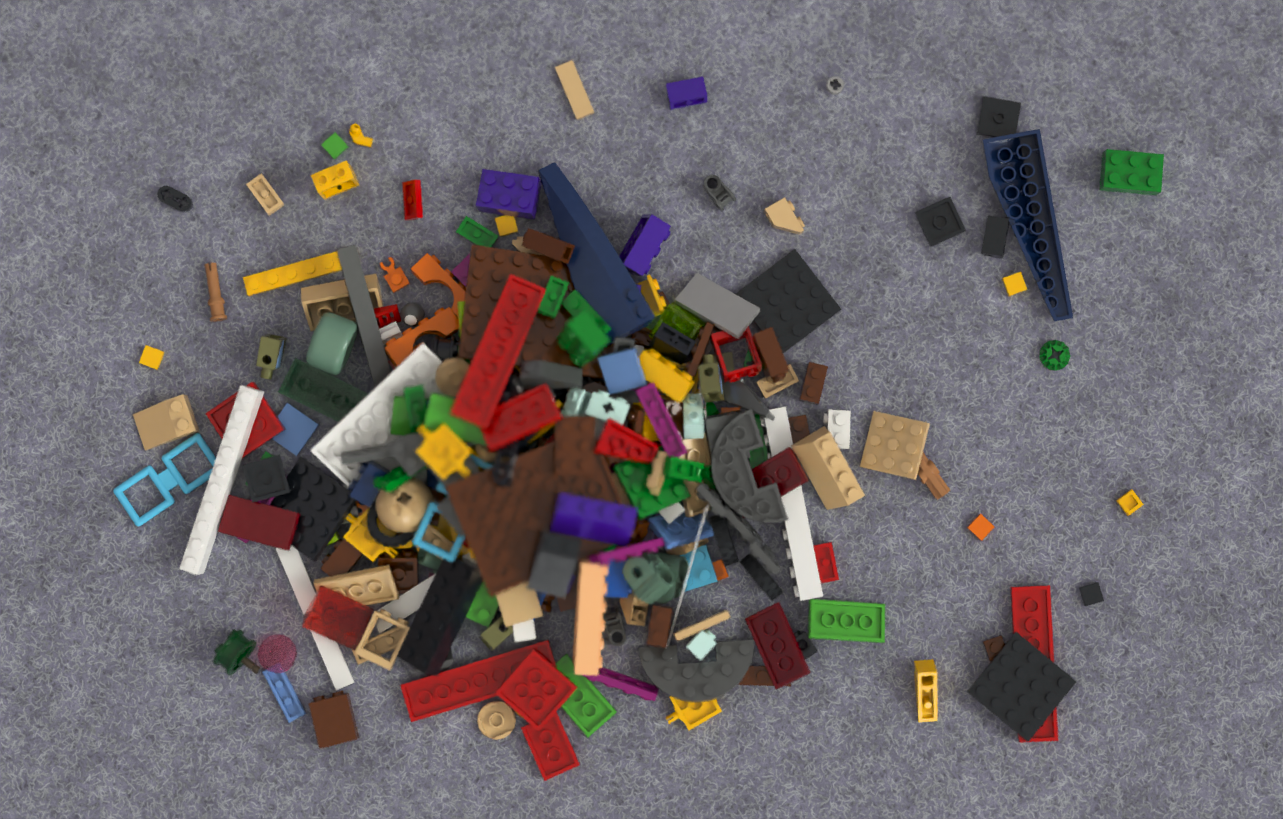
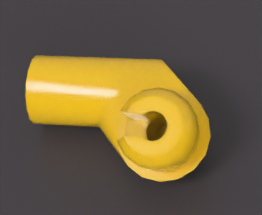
[349,123,373,148]

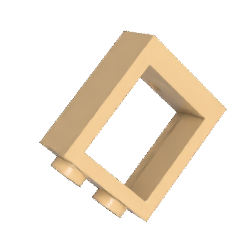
[355,609,411,670]

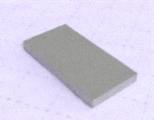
[675,273,760,339]

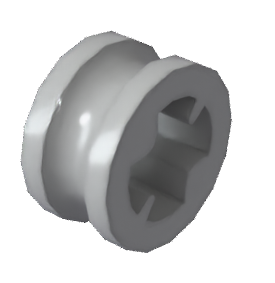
[826,76,844,95]

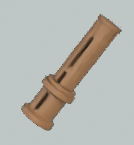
[204,263,227,322]

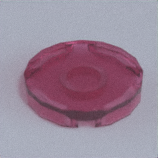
[258,634,297,673]

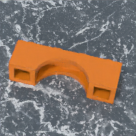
[411,253,466,319]
[385,307,459,368]

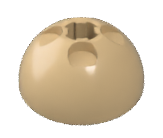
[376,477,434,533]

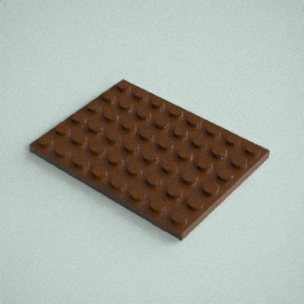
[458,244,615,379]
[445,436,636,597]

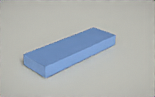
[262,662,307,723]

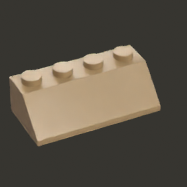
[301,274,385,331]
[791,426,865,510]

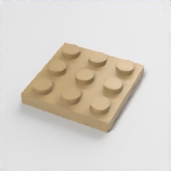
[860,411,930,480]

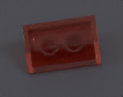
[302,585,373,650]

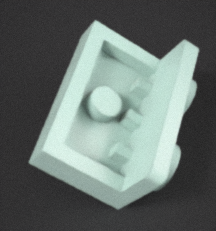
[560,387,592,416]

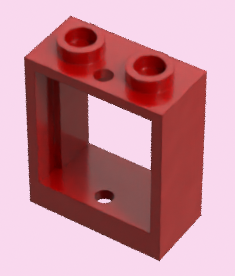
[711,326,762,382]

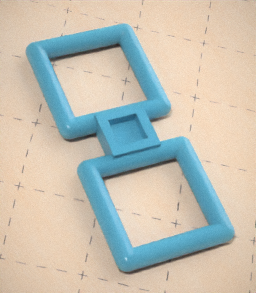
[113,433,216,527]
[412,454,494,562]

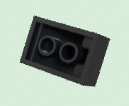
[526,530,582,598]

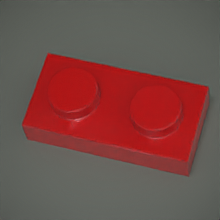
[402,179,423,220]
[813,542,839,583]

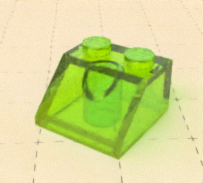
[649,302,706,341]

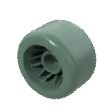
[306,312,358,375]

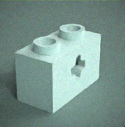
[585,390,630,425]
[683,393,704,439]
[686,629,717,660]

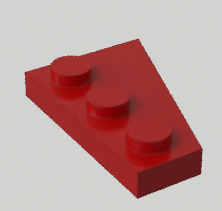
[593,418,659,464]

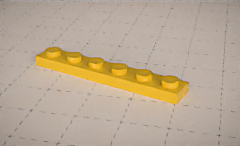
[243,252,341,296]

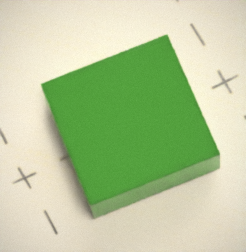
[321,132,348,159]

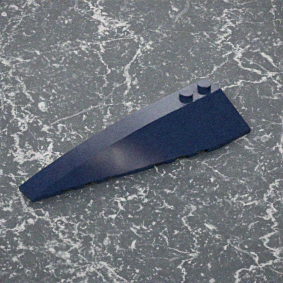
[982,129,1073,321]
[538,162,655,348]

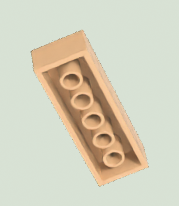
[572,551,608,675]

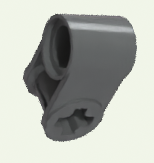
[703,174,737,212]
[603,608,626,646]

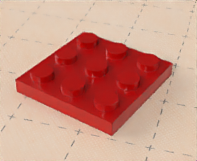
[205,382,286,459]
[495,649,577,731]

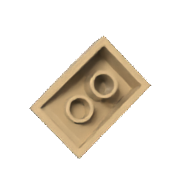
[133,394,200,451]

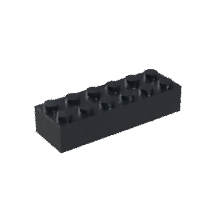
[397,552,483,676]

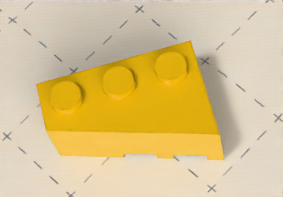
[639,349,695,403]

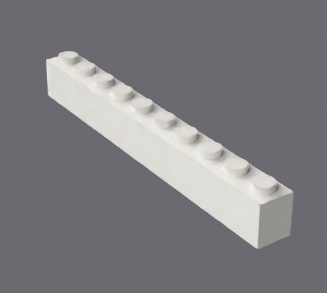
[179,385,264,575]
[760,407,823,601]

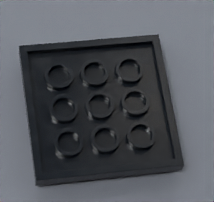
[736,249,841,353]
[270,457,357,562]
[967,632,1077,742]

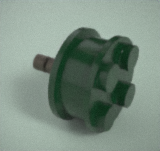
[213,629,261,676]

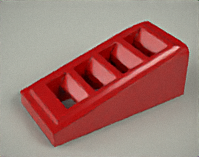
[374,304,401,329]

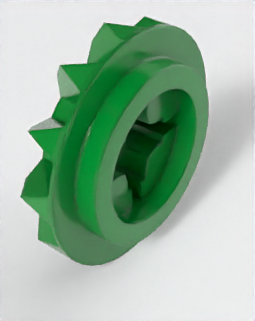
[1039,340,1071,371]

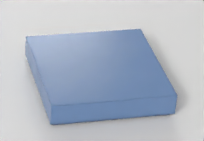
[598,348,647,394]
[272,403,319,456]

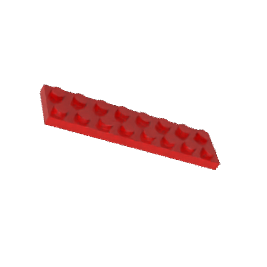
[450,274,546,430]
[1010,585,1058,742]
[400,640,557,722]

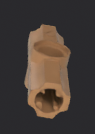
[918,452,951,500]

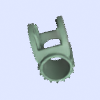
[623,552,675,604]
[649,552,689,603]

